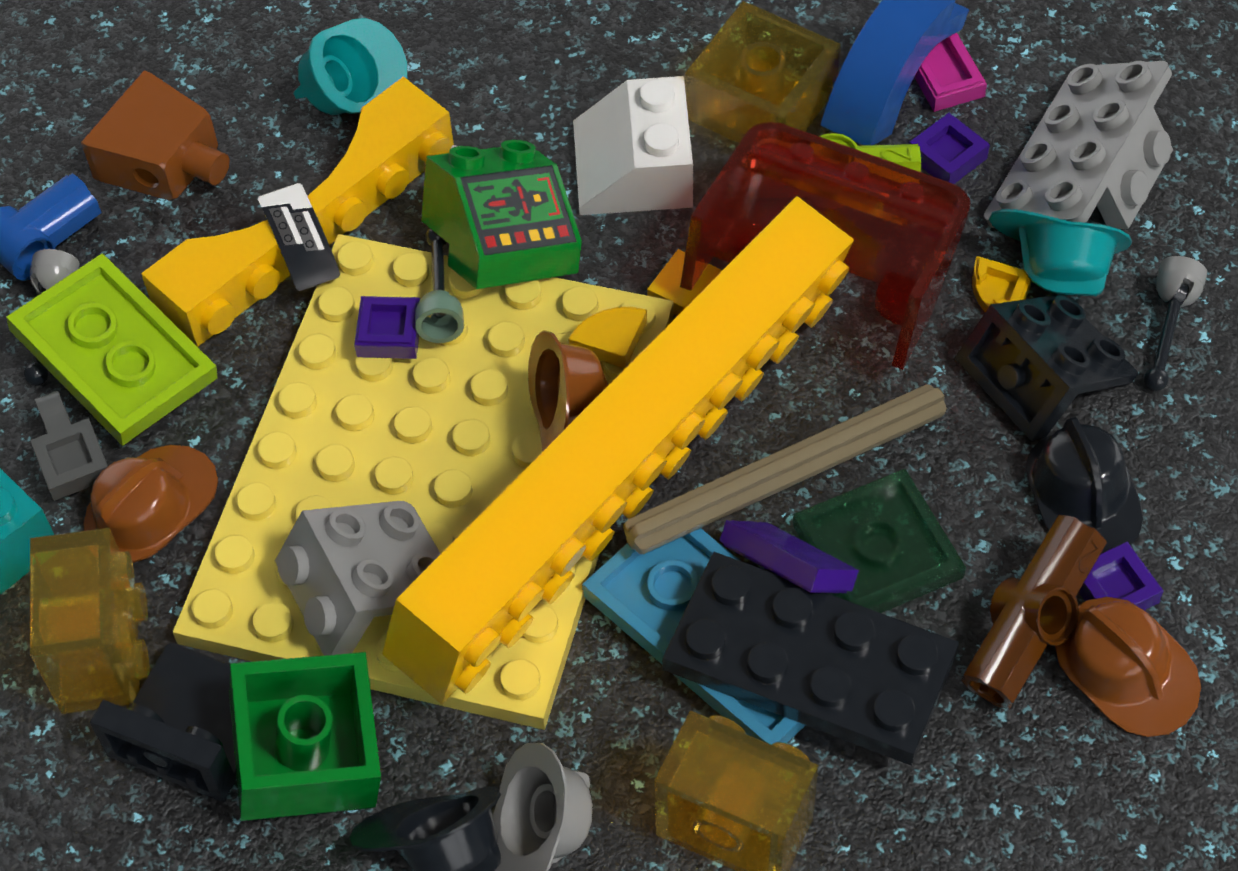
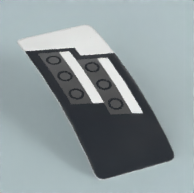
[258,183,340,291]

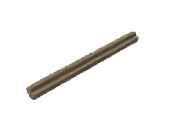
[623,384,947,554]

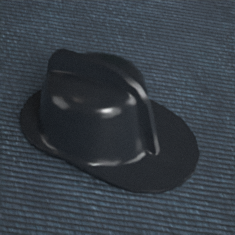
[1025,417,1143,554]
[349,786,501,871]

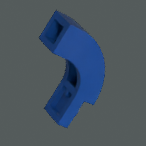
[820,0,969,145]

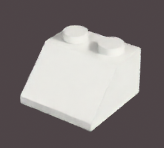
[573,76,693,215]

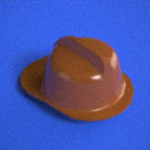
[528,330,608,451]
[83,445,219,563]
[1055,597,1201,737]

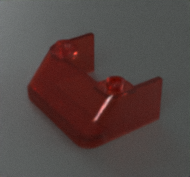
[680,122,971,370]

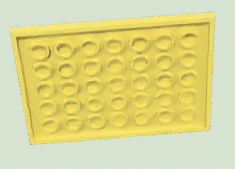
[173,234,674,730]

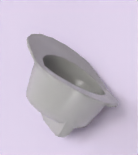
[493,743,593,871]

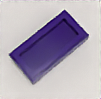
[719,520,859,593]

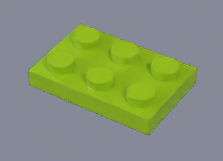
[6,253,218,446]

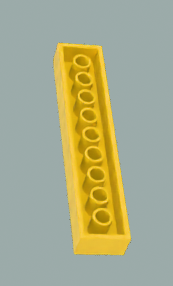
[382,196,854,705]

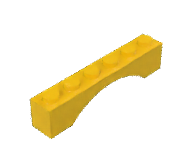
[141,77,454,347]

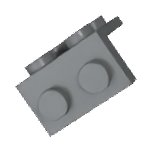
[275,501,440,655]

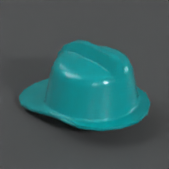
[293,18,407,115]
[989,209,1132,296]

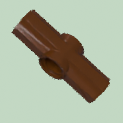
[961,515,1107,709]

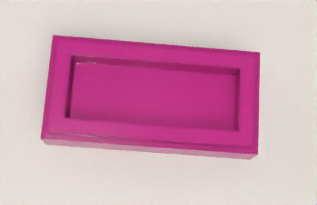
[915,33,987,112]

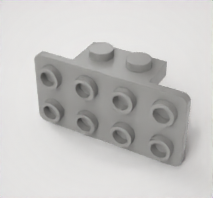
[984,61,1173,229]

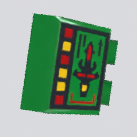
[421,140,582,289]

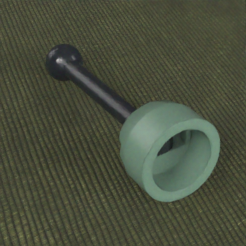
[415,228,464,343]

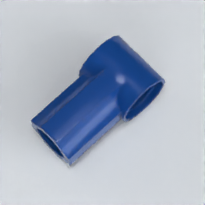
[0,173,101,281]

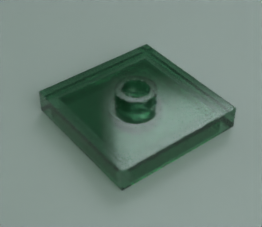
[793,468,966,613]

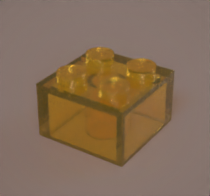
[685,1,841,148]
[30,528,150,714]
[654,710,819,871]

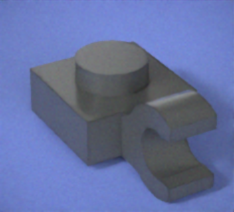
[30,391,108,501]

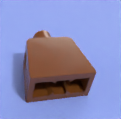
[81,70,230,201]

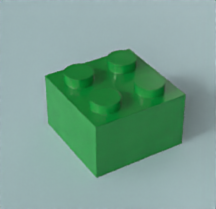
[229,652,381,821]

